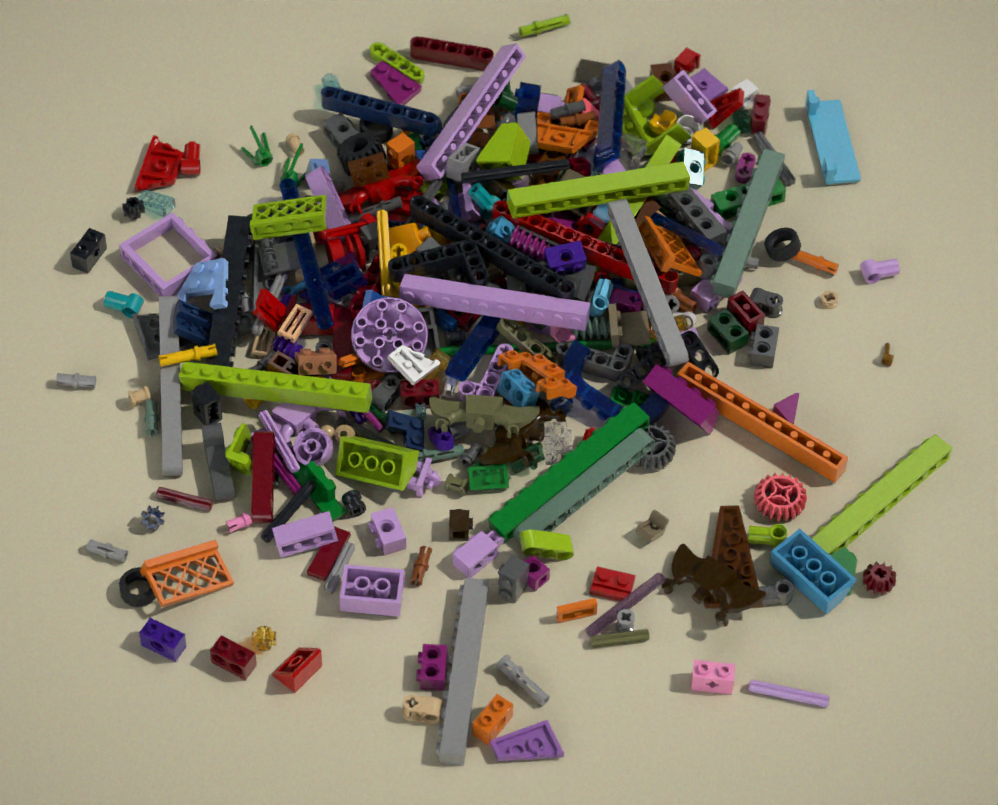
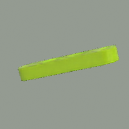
[370,42,425,85]

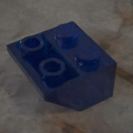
[320,251,368,301]

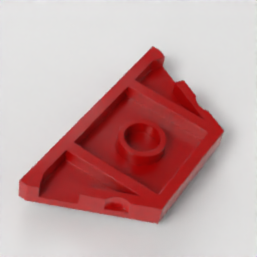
[135,135,184,192]

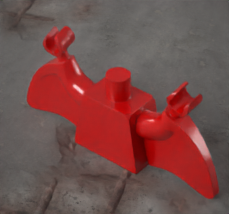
[338,158,423,215]

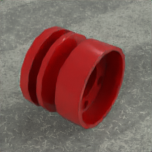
[325,233,366,278]

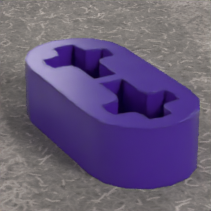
[428,426,454,451]

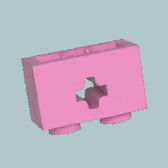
[691,660,735,694]

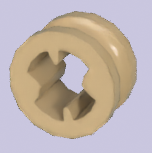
[821,291,838,309]

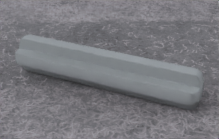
[324,542,355,593]

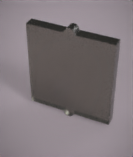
[574,59,611,85]

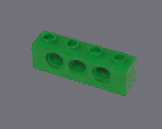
[710,179,786,220]

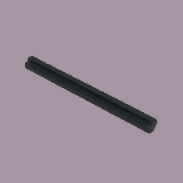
[461,159,570,184]

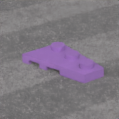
[490,720,564,761]

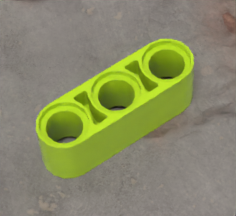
[519,530,574,560]

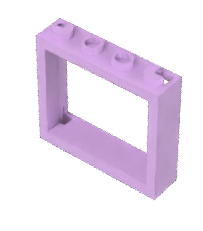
[119,212,218,297]

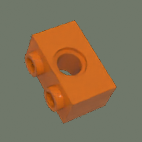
[386,132,415,171]
[472,694,514,746]

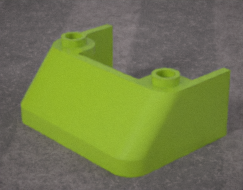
[612,75,692,156]

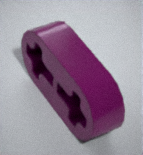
[735,153,756,184]

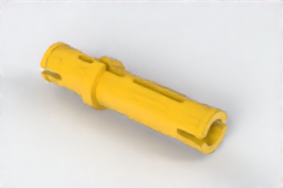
[158,344,218,367]

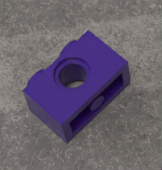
[544,240,587,276]
[139,618,187,662]

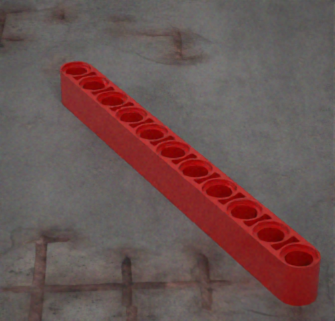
[492,200,679,295]

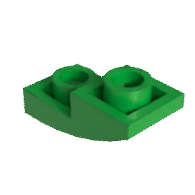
[608,386,652,413]

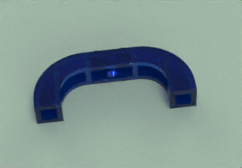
[563,340,669,426]

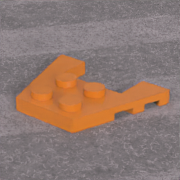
[537,111,605,154]

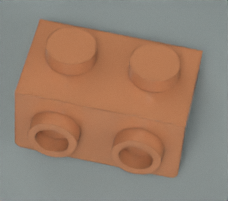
[294,348,337,375]

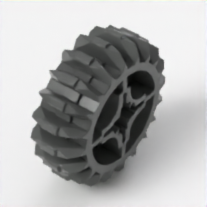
[635,423,676,471]

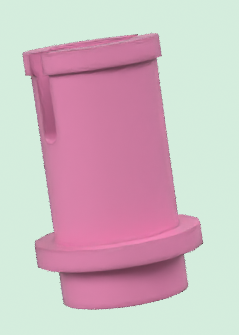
[226,513,252,533]

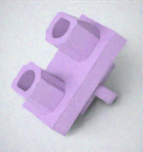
[407,458,441,498]

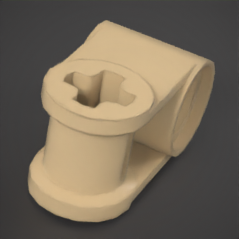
[402,695,443,724]

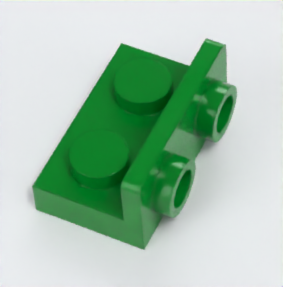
[467,463,509,491]

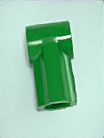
[714,124,740,156]

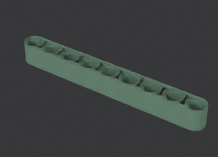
[513,428,656,543]

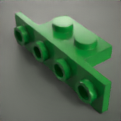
[287,461,347,522]

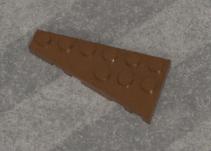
[703,505,764,608]

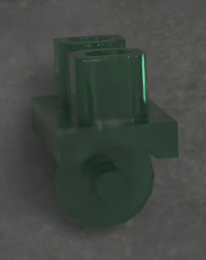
[511,442,545,474]

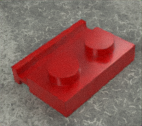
[253,289,287,332]
[590,566,636,603]

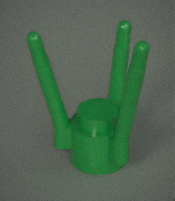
[241,125,273,167]
[280,143,306,189]

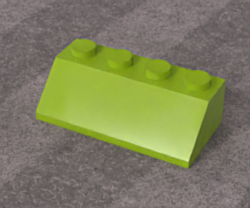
[335,436,419,491]

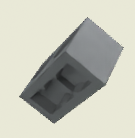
[748,324,779,368]

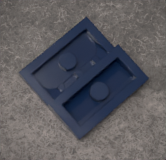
[173,299,212,346]

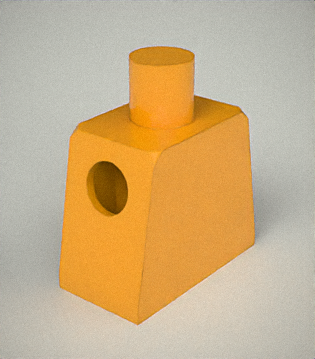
[389,223,432,257]

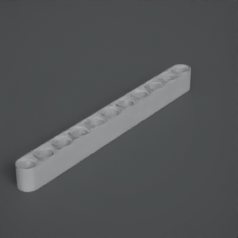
[607,199,689,367]
[159,296,183,476]

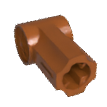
[668,286,698,314]

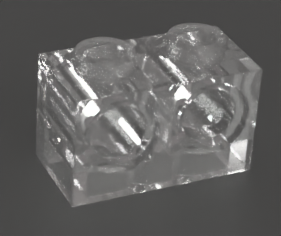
[543,422,573,465]

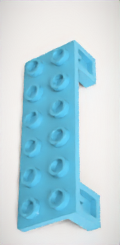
[805,90,861,185]

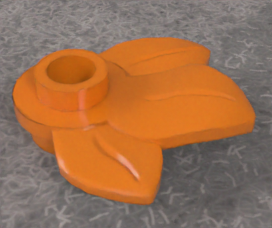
[351,362,385,383]

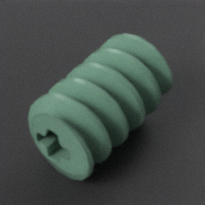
[571,316,610,341]

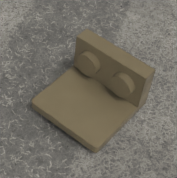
[608,303,650,348]

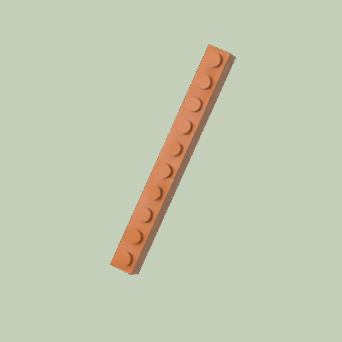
[677,362,848,483]

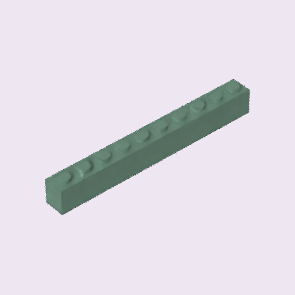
[710,149,785,298]

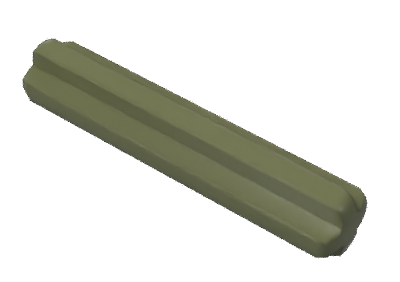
[590,629,650,648]

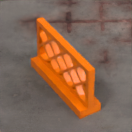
[638,215,702,277]
[140,539,234,608]

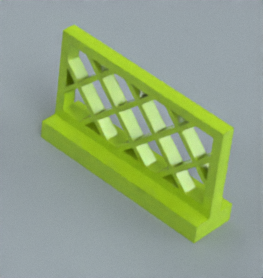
[250,195,327,240]

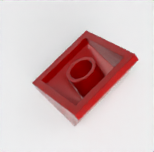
[272,647,322,693]

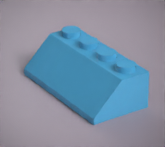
[770,529,857,615]

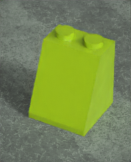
[476,122,531,180]

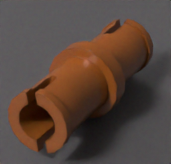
[559,111,596,127]
[410,546,432,586]

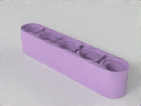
[305,166,356,245]

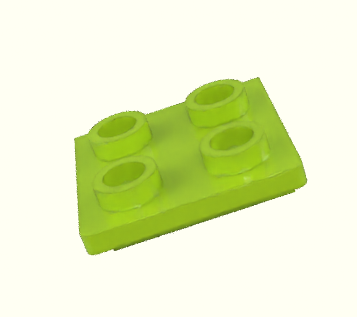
[225,423,253,477]

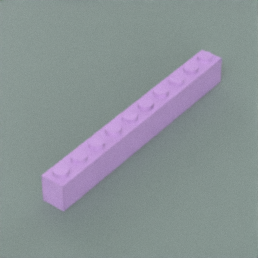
[416,43,526,181]
[399,274,590,331]

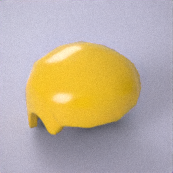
[649,110,676,135]

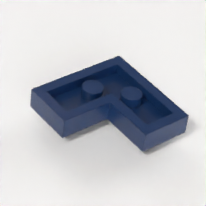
[386,410,424,452]

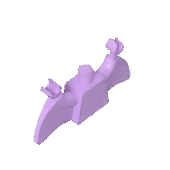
[250,374,347,457]

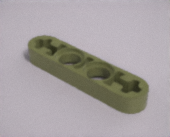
[497,318,559,365]

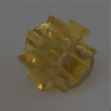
[252,626,276,651]

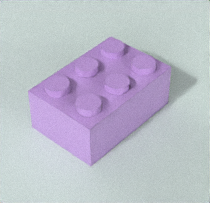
[339,564,405,617]

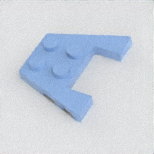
[177,258,228,310]

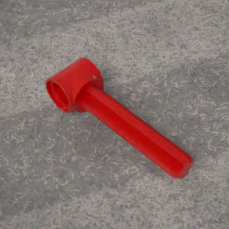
[321,213,377,240]

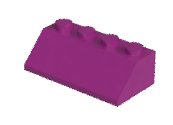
[643,364,719,435]

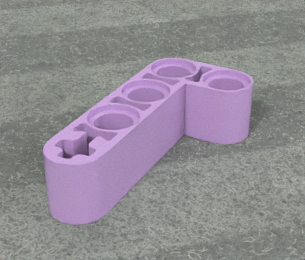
[458,344,514,403]

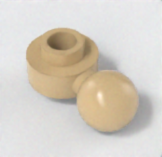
[320,425,355,443]

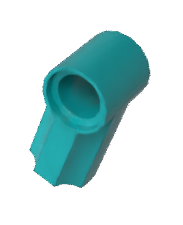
[468,183,500,220]
[103,291,144,318]

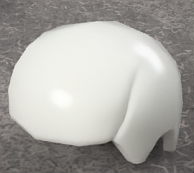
[676,115,700,144]

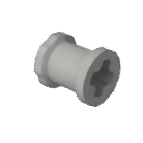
[616,609,635,632]

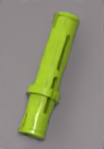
[518,14,570,37]

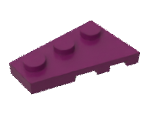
[370,61,422,105]

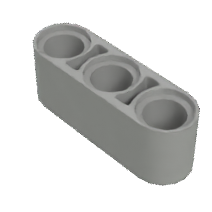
[517,112,539,155]

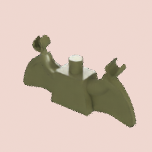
[429,394,540,438]

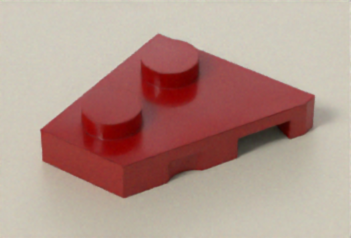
[709,88,744,129]

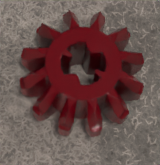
[862,561,896,596]

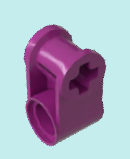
[606,289,643,313]

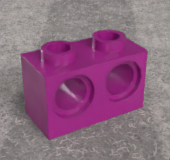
[416,644,447,691]

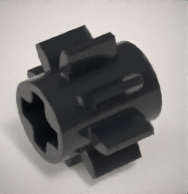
[122,197,145,220]

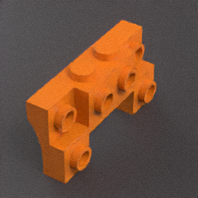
[497,350,577,400]

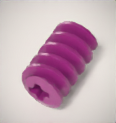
[509,225,551,262]

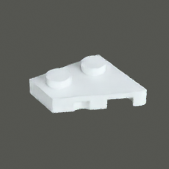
[387,345,441,385]

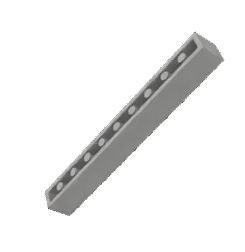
[436,578,489,766]

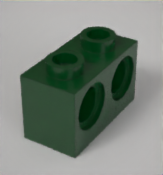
[707,309,749,355]

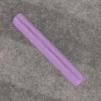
[258,410,300,473]
[749,679,830,707]

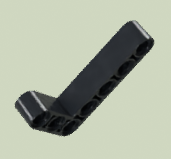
[388,239,488,287]
[616,331,719,391]

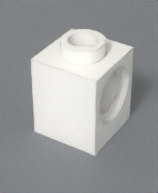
[731,79,759,110]

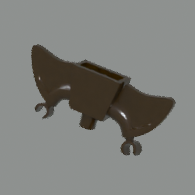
[479,397,567,467]
[662,544,767,627]

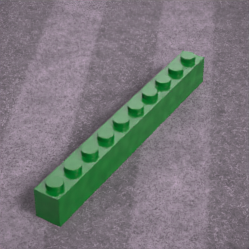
[489,402,650,543]

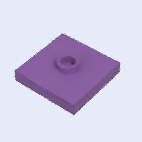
[690,68,728,103]

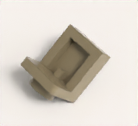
[635,510,669,543]

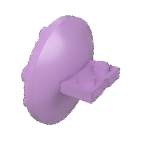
[351,297,428,373]

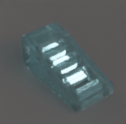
[138,190,176,217]

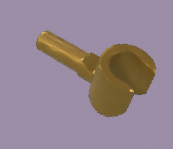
[881,343,894,366]

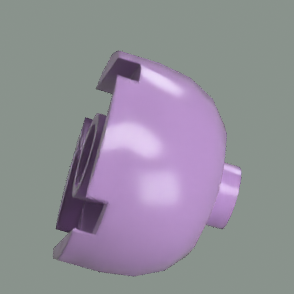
[293,427,334,466]

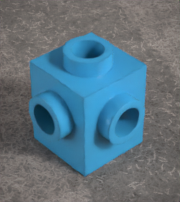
[486,216,516,245]

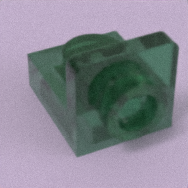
[730,109,751,134]

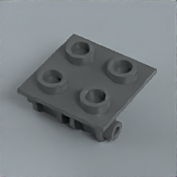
[258,238,301,275]

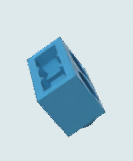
[497,369,540,407]

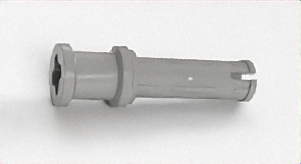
[496,655,550,706]

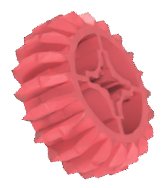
[754,472,807,522]

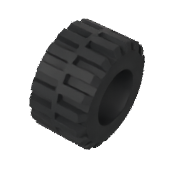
[337,132,386,176]

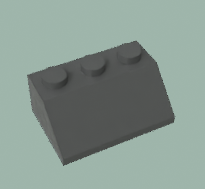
[528,259,596,302]

